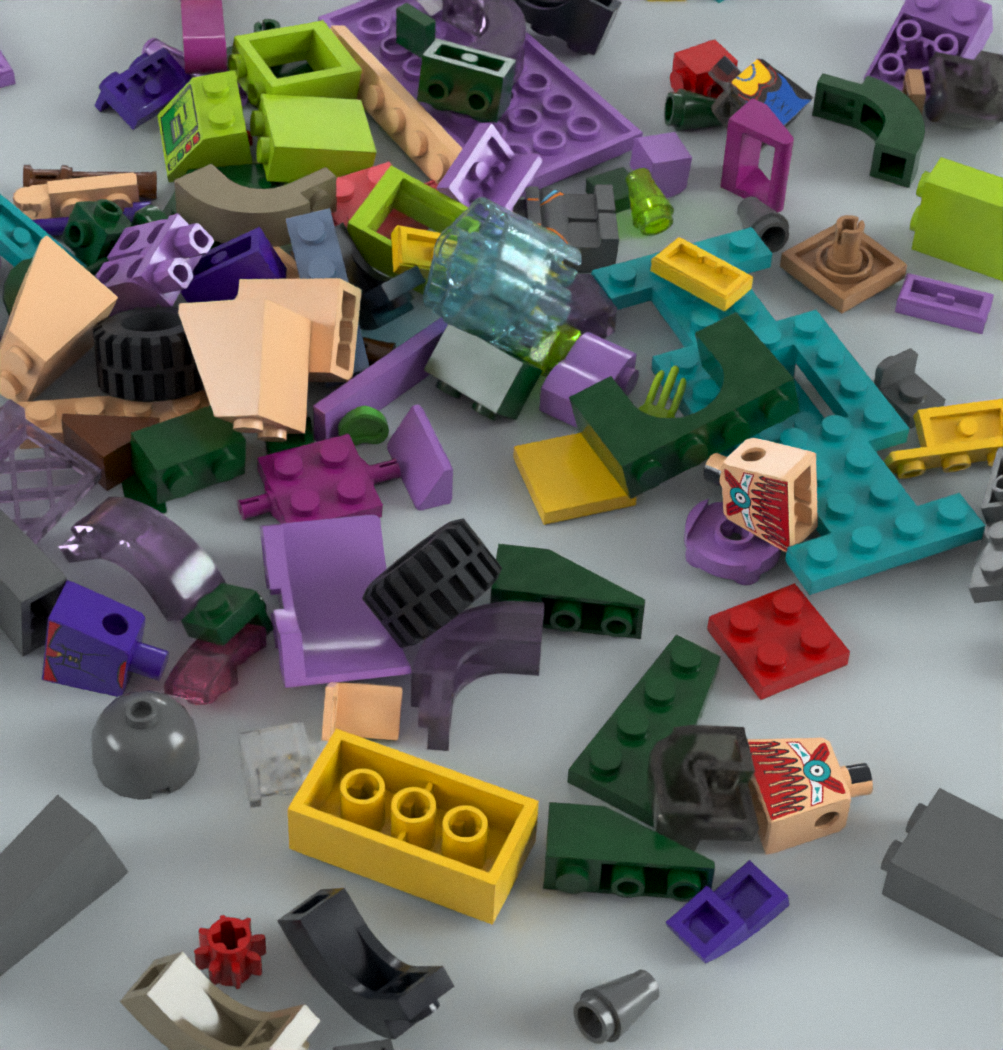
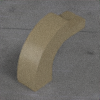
[174,164,337,247]
[119,951,320,1050]

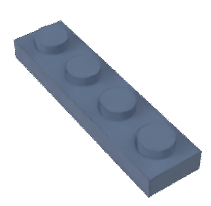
[285,208,369,388]

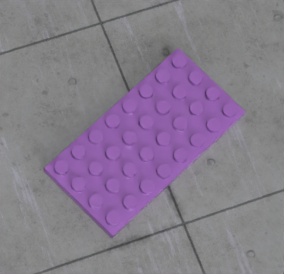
[318,0,643,197]

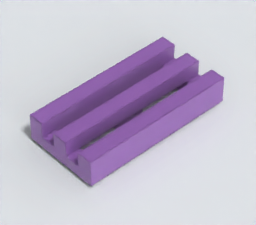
[895,273,994,334]

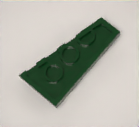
[567,634,721,831]

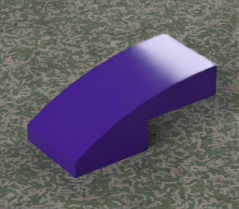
[666,860,790,964]

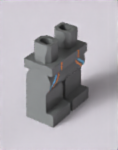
[499,185,619,272]

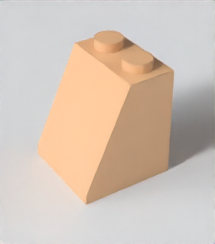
[0,235,118,404]
[178,298,311,442]

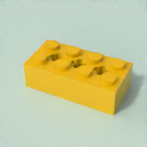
[287,728,539,925]

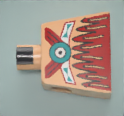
[704,438,818,552]
[736,738,873,855]

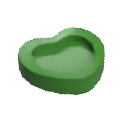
[338,406,389,446]

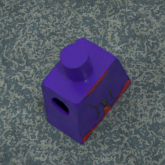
[42,580,170,697]

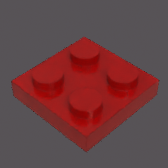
[707,583,850,700]

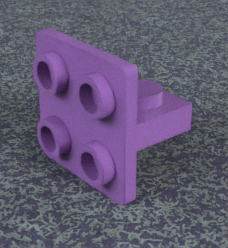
[436,123,543,225]

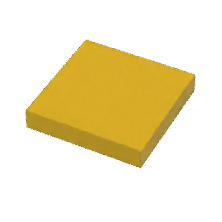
[513,433,637,525]

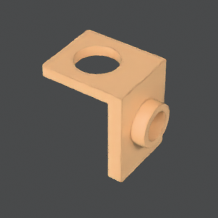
[321,682,403,741]

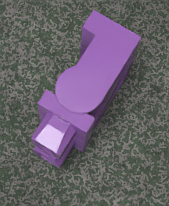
[95,213,214,317]

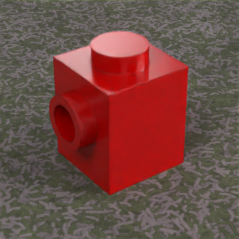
[670,39,738,99]

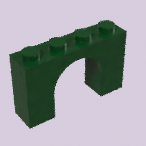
[569,312,800,499]

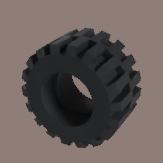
[93,307,205,402]
[362,518,502,648]

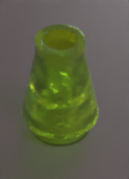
[625,168,674,236]

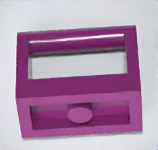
[720,98,794,212]

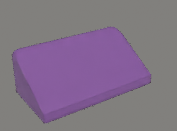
[387,404,453,510]

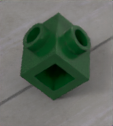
[60,199,135,266]

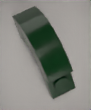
[812,73,925,188]

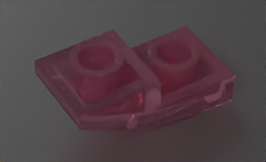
[164,623,267,705]

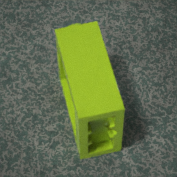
[228,20,362,109]
[347,165,484,301]

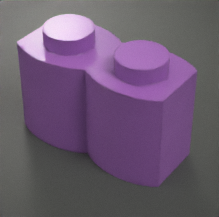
[539,332,639,428]

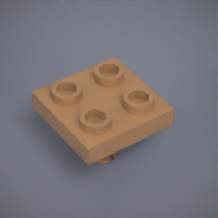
[780,215,907,314]

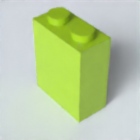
[250,93,376,182]
[909,157,1003,281]

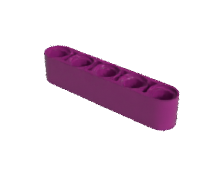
[181,0,228,74]

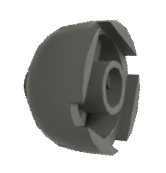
[91,690,200,800]

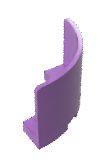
[259,514,411,688]

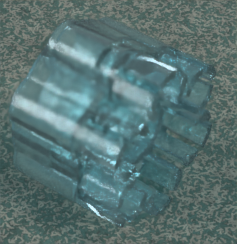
[423,197,582,358]

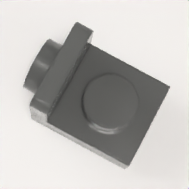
[874,348,946,430]

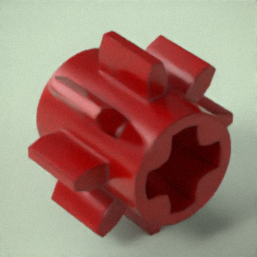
[194,915,266,989]

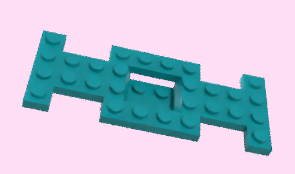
[591,227,986,595]

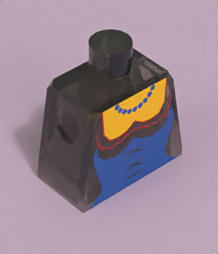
[708,56,813,152]

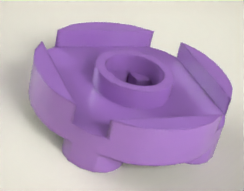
[684,499,782,585]

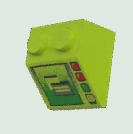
[158,70,253,182]

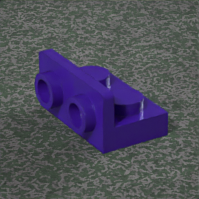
[94,47,192,130]

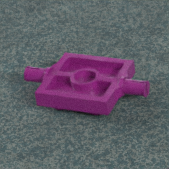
[237,434,401,524]

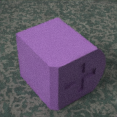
[630,132,692,199]

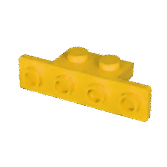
[883,398,1003,479]

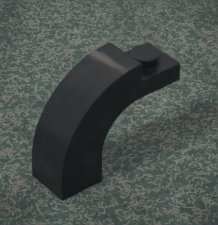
[290,223,426,330]
[277,888,454,1040]

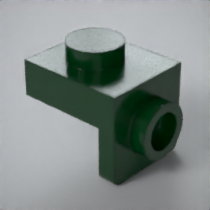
[181,583,274,646]

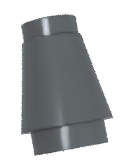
[737,197,789,253]
[573,969,660,1044]

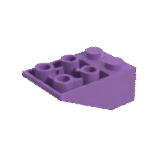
[864,0,993,108]

